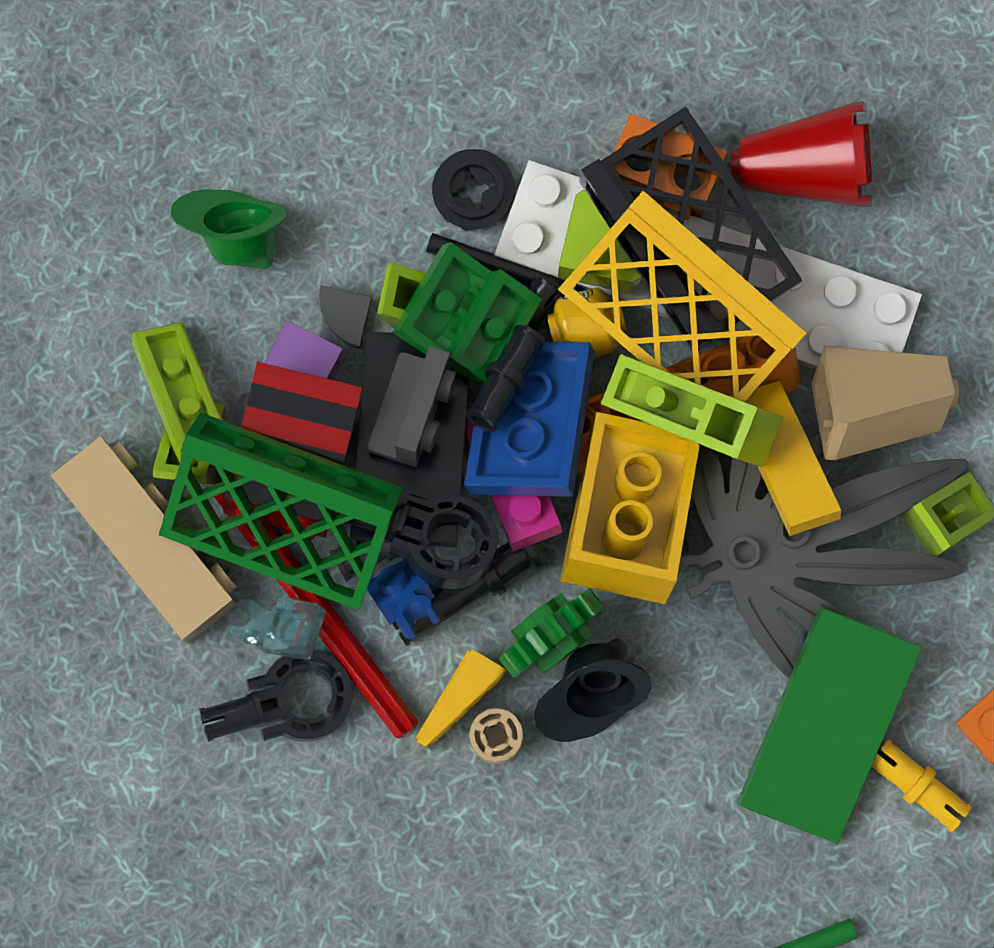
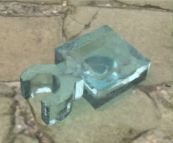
[228,596,326,660]

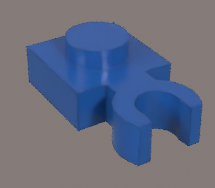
[367,559,440,640]

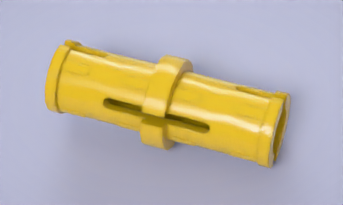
[871,738,972,833]

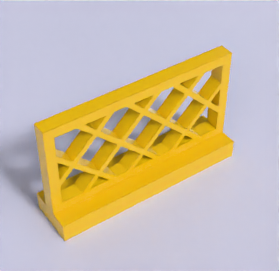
[558,191,807,402]

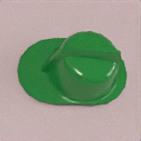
[171,189,287,269]

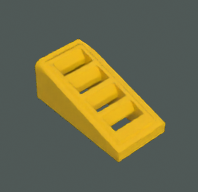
[416,649,507,749]

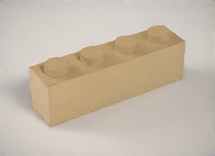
[50,436,237,644]

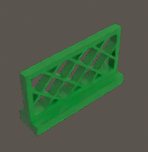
[159,412,404,610]

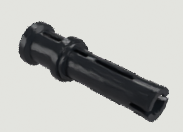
[393,541,545,647]

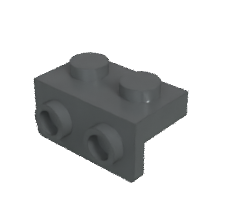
[367,346,457,468]

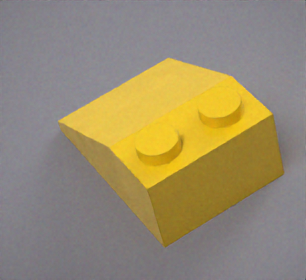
[560,412,700,604]

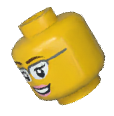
[547,288,627,358]

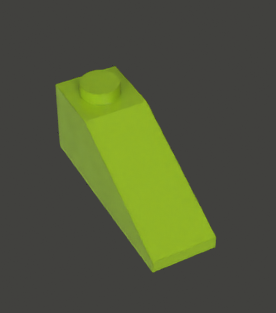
[601,354,783,468]

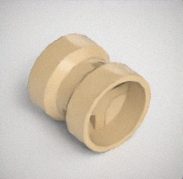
[469,708,523,764]

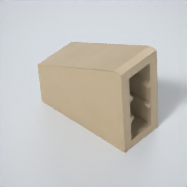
[811,346,959,460]

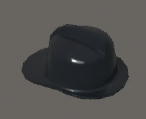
[534,638,652,742]

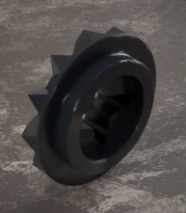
[432,149,515,232]

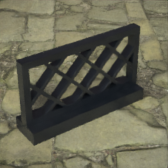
[579,107,803,351]

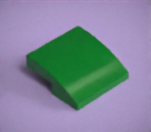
[392,242,542,385]

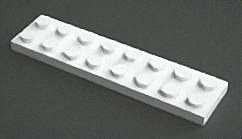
[494,160,922,370]

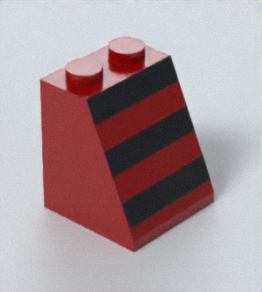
[223,361,362,540]

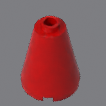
[730,101,872,207]

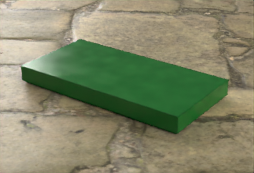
[737,605,922,844]

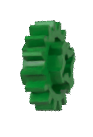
[498,588,606,678]

